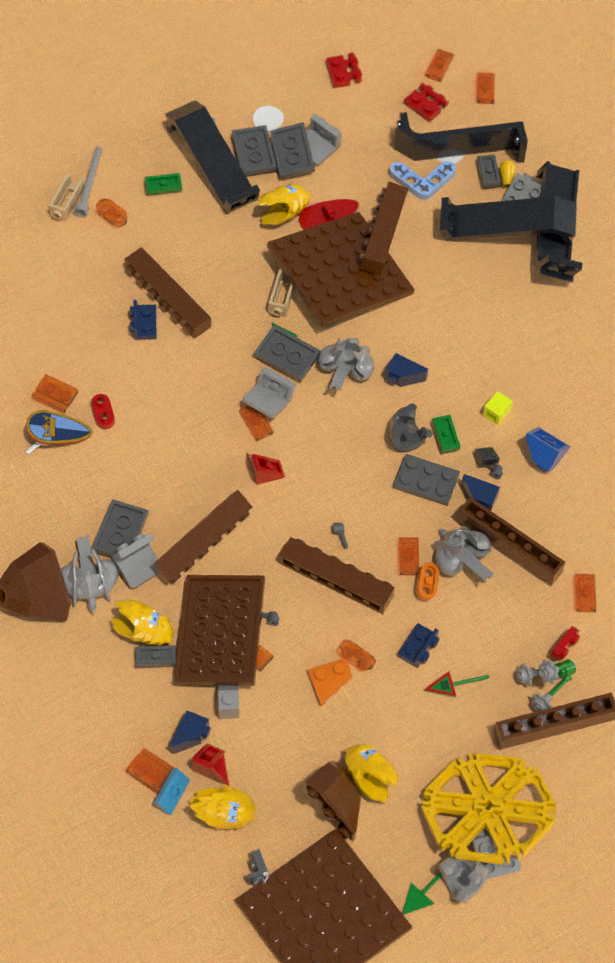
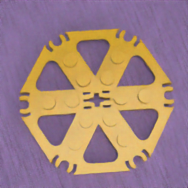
[421,753,556,865]

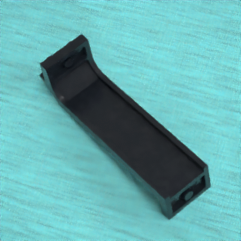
[165,100,260,215]
[394,112,528,163]
[534,161,583,283]
[440,196,577,245]

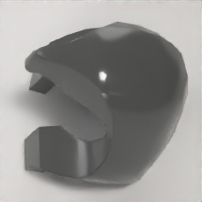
[390,403,433,451]

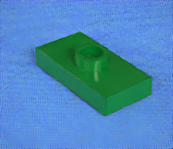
[145,173,182,195]
[432,415,461,453]

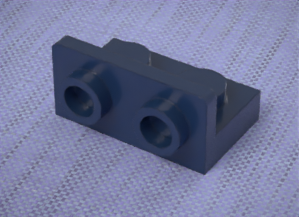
[130,300,157,340]
[397,623,440,668]

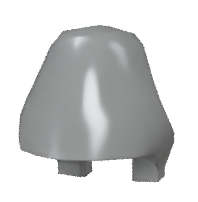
[439,856,488,903]

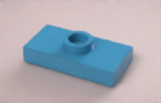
[154,768,190,815]

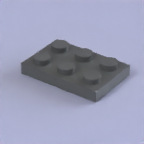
[270,122,315,180]
[232,125,277,176]
[254,325,321,382]
[393,454,460,506]
[91,499,149,558]

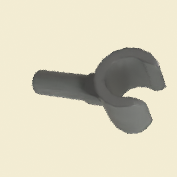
[486,464,503,480]
[333,523,348,549]
[262,611,279,626]

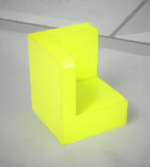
[483,391,513,425]

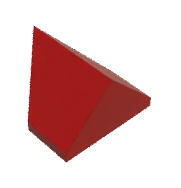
[247,453,285,485]
[192,743,230,787]

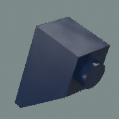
[384,353,428,387]
[461,474,500,511]
[170,710,211,754]

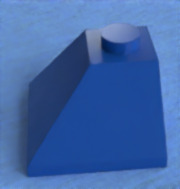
[526,427,570,471]

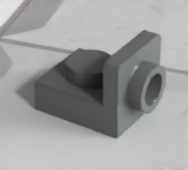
[247,849,268,885]

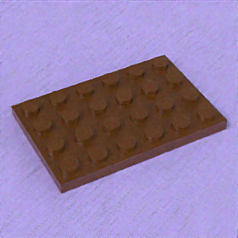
[174,575,266,686]

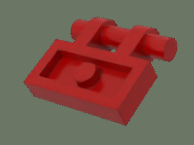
[326,52,362,88]
[403,83,449,123]

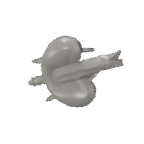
[318,338,374,390]
[432,526,494,583]
[61,535,118,612]

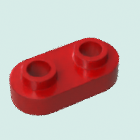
[91,394,115,429]
[550,626,581,661]

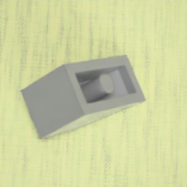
[218,685,239,719]

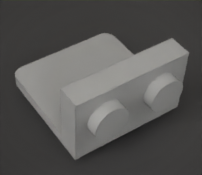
[307,114,341,165]
[502,172,542,201]
[242,367,296,418]
[112,533,158,588]
[470,829,521,879]

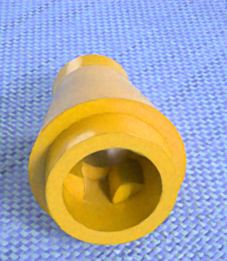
[499,161,516,189]

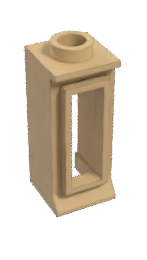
[49,173,84,221]
[269,268,295,317]

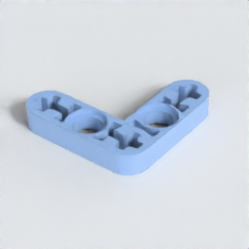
[390,161,456,200]

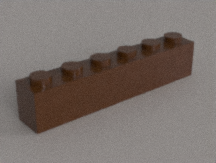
[359,181,409,276]
[124,247,211,339]
[150,490,253,584]
[457,497,565,586]
[279,537,395,615]
[494,692,615,749]

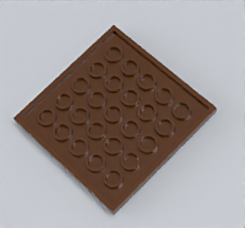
[267,212,415,327]
[235,829,412,963]

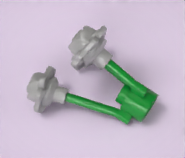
[516,659,576,711]

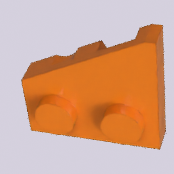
[308,658,352,706]

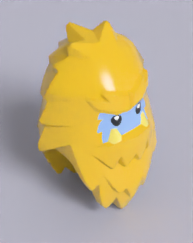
[258,183,312,225]
[111,599,174,646]
[344,744,399,803]
[189,784,257,830]

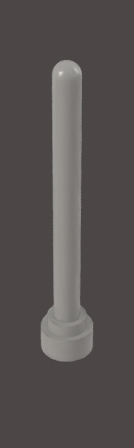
[73,146,102,218]

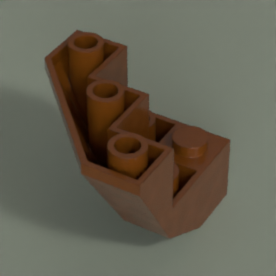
[0,542,71,621]
[305,761,361,841]

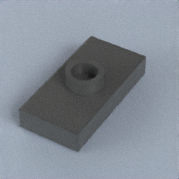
[477,154,501,188]
[136,645,176,668]

